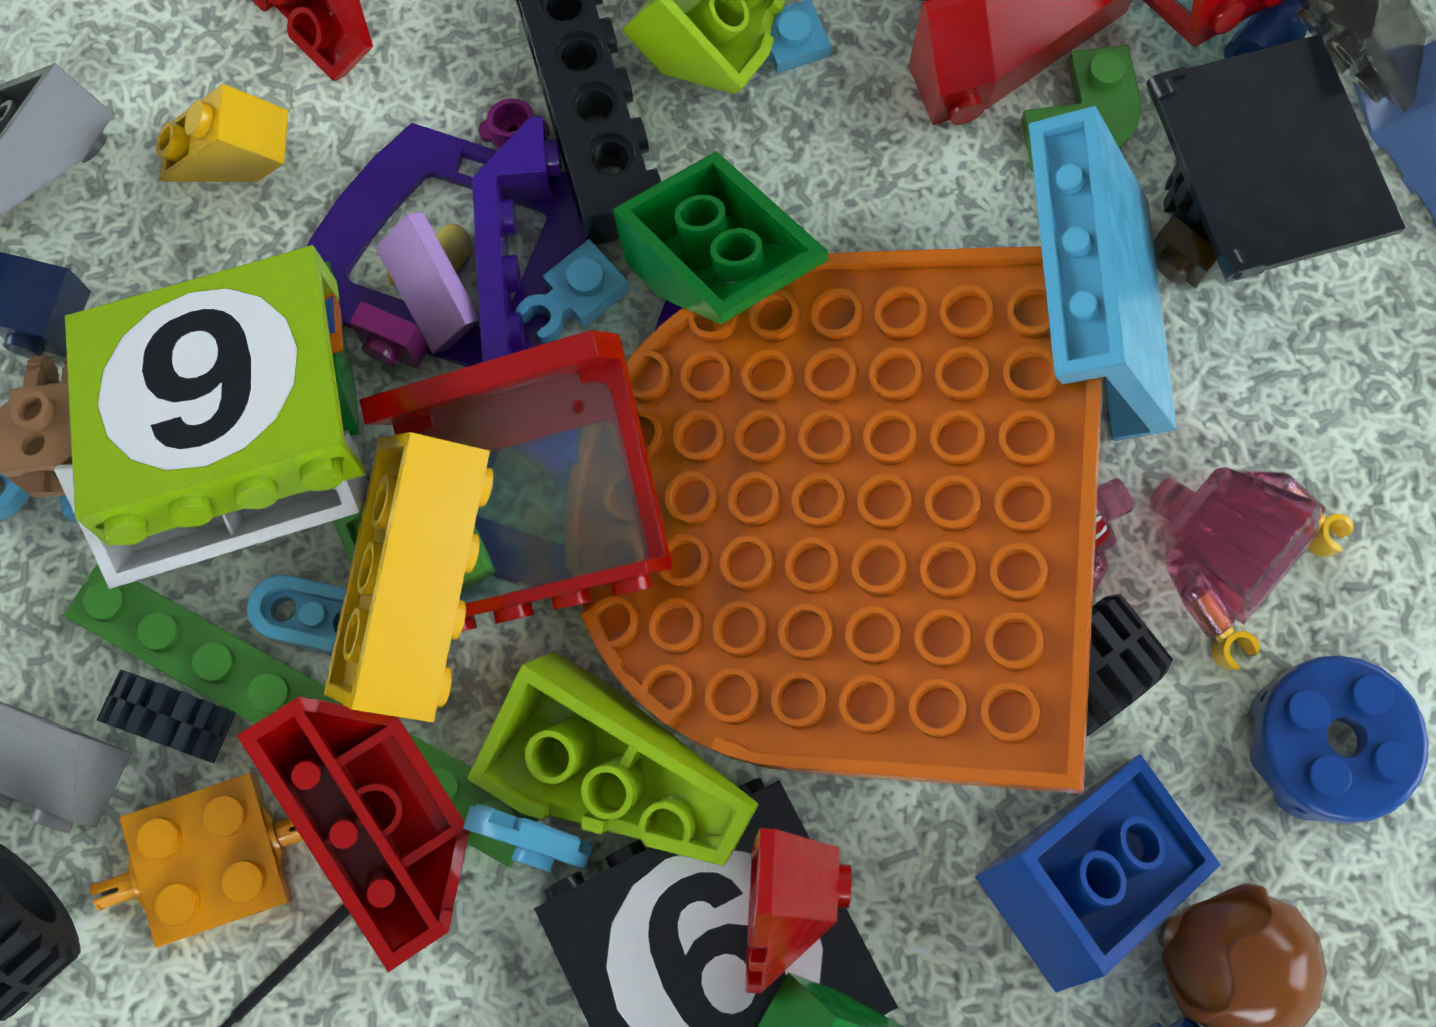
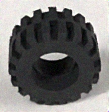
[1086,594,1173,737]
[0,844,81,1021]

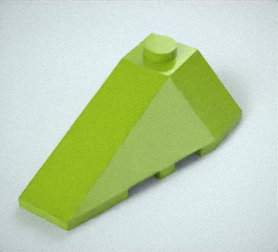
[621,0,785,94]
[467,651,759,866]

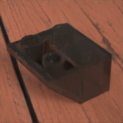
[1296,0,1427,112]

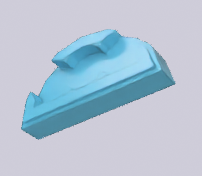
[463,804,595,872]

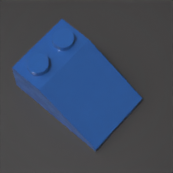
[975,754,1221,993]

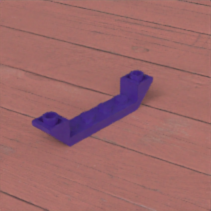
[472,116,582,486]

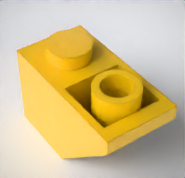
[156,83,289,182]

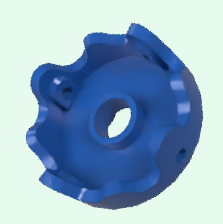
[1249,655,1429,825]

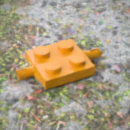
[90,773,303,948]

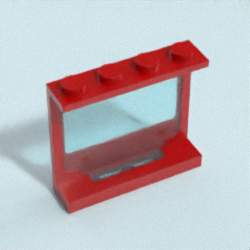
[359,330,674,632]

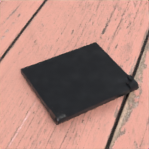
[1146,34,1406,282]

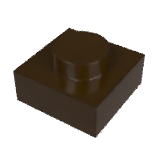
[1153,216,1217,289]

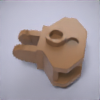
[0,355,72,499]

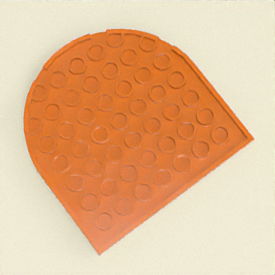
[566,246,1103,794]

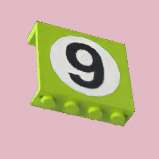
[65,245,365,547]

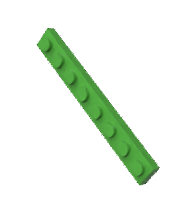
[62,564,539,868]

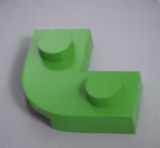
[1021,45,1141,172]

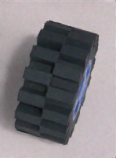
[97,669,236,763]

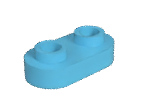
[247,575,346,654]

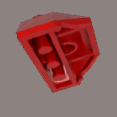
[236,696,470,972]

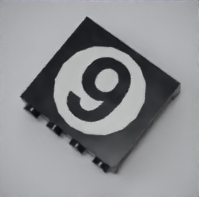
[534,777,898,1027]

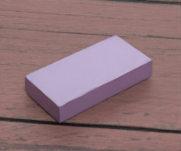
[375,212,480,354]

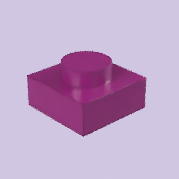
[349,301,429,369]

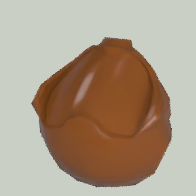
[1159,883,1327,1027]

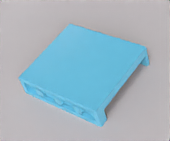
[1029,106,1177,441]

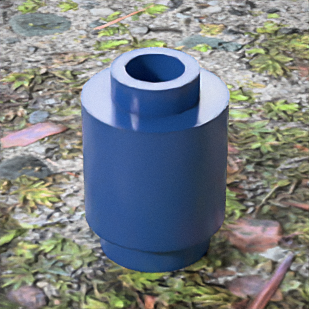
[1224,0,1309,59]

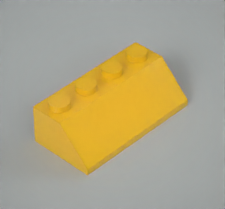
[323,432,493,723]

